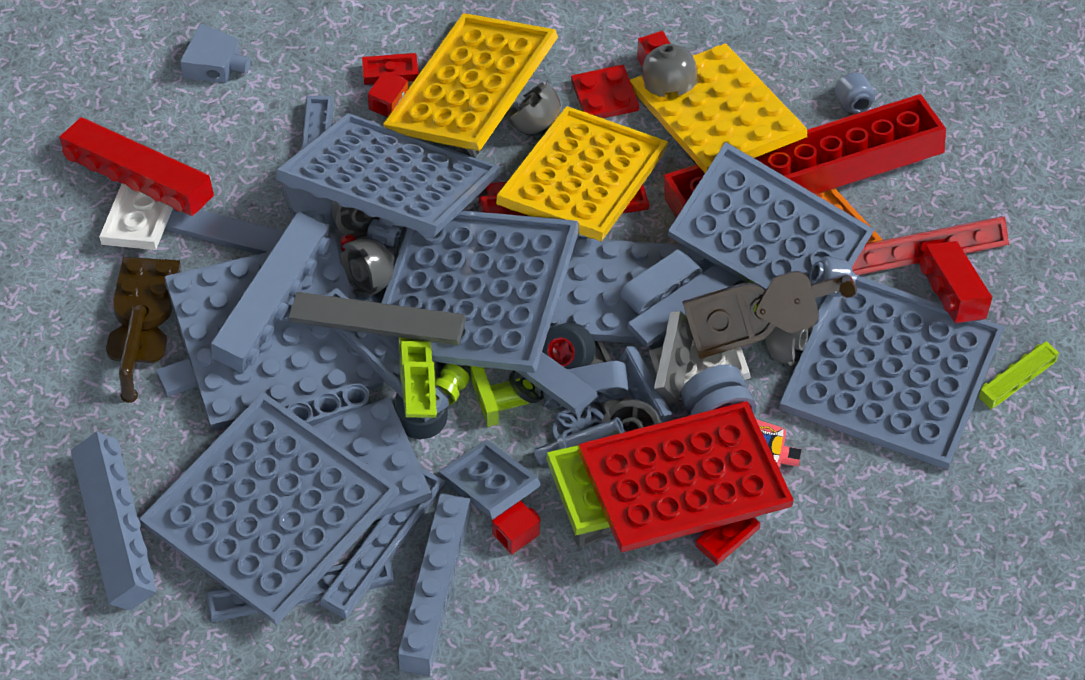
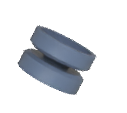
[680,364,757,415]

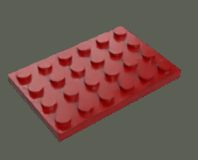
[577,401,794,553]

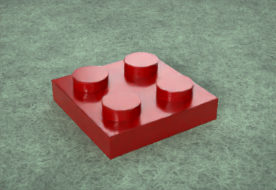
[571,64,640,119]

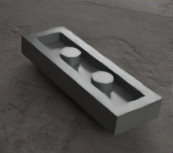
[654,311,693,403]

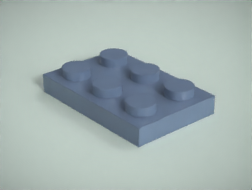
[439,439,541,519]

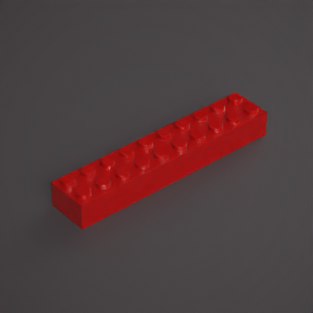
[664,94,946,218]

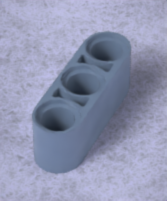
[620,249,702,315]
[543,361,628,410]
[287,383,370,426]

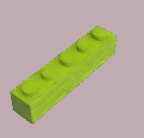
[979,341,1059,410]

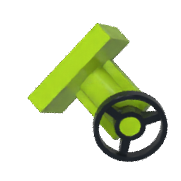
[470,366,544,427]

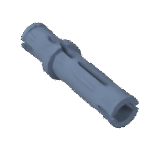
[534,417,624,466]

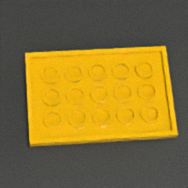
[383,13,558,151]
[630,43,807,173]
[496,106,668,242]

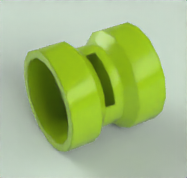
[435,363,470,405]

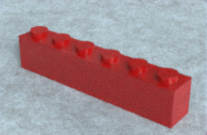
[59,117,214,217]

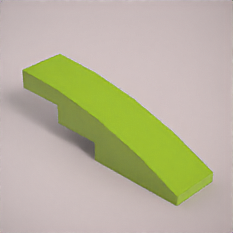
[398,337,437,418]

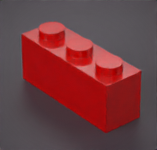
[920,241,993,323]

